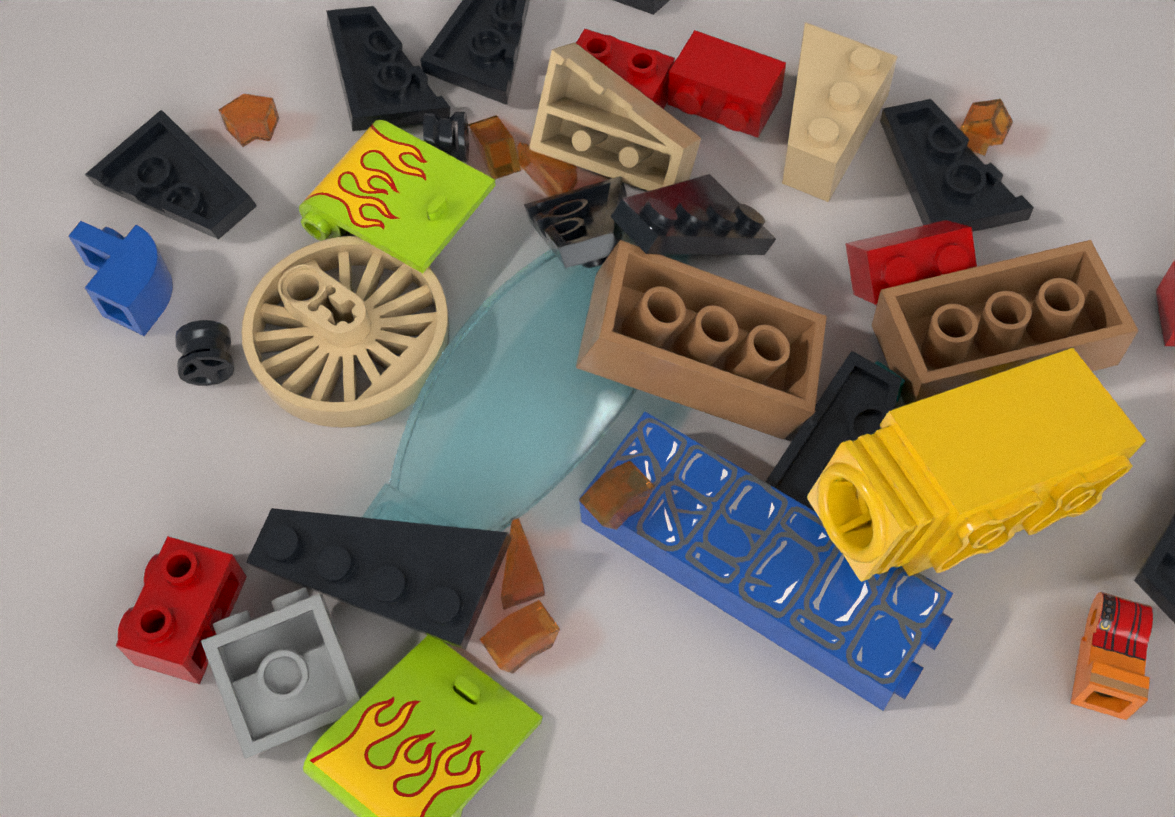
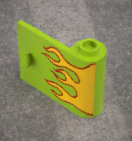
[299,120,496,274]
[303,635,543,817]

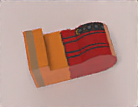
[1070,591,1153,720]

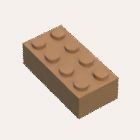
[576,240,827,439]
[871,240,1139,405]

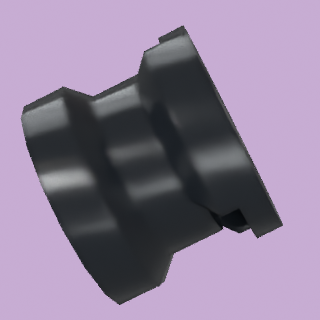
[423,112,469,162]
[175,320,234,386]

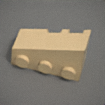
[782,22,897,202]
[529,42,701,191]

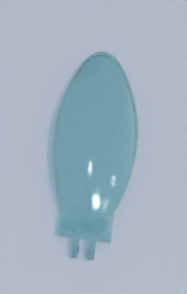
[362,231,690,532]

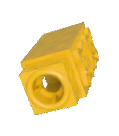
[807,348,1146,582]

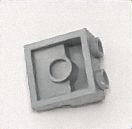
[201,587,361,759]

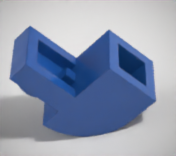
[68,221,173,336]

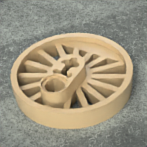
[241,236,449,428]

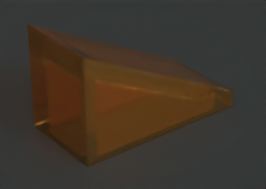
[468,115,521,179]
[517,142,578,197]
[501,518,545,610]

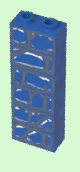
[579,412,953,711]

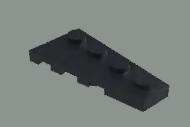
[610,174,776,255]
[246,508,512,650]

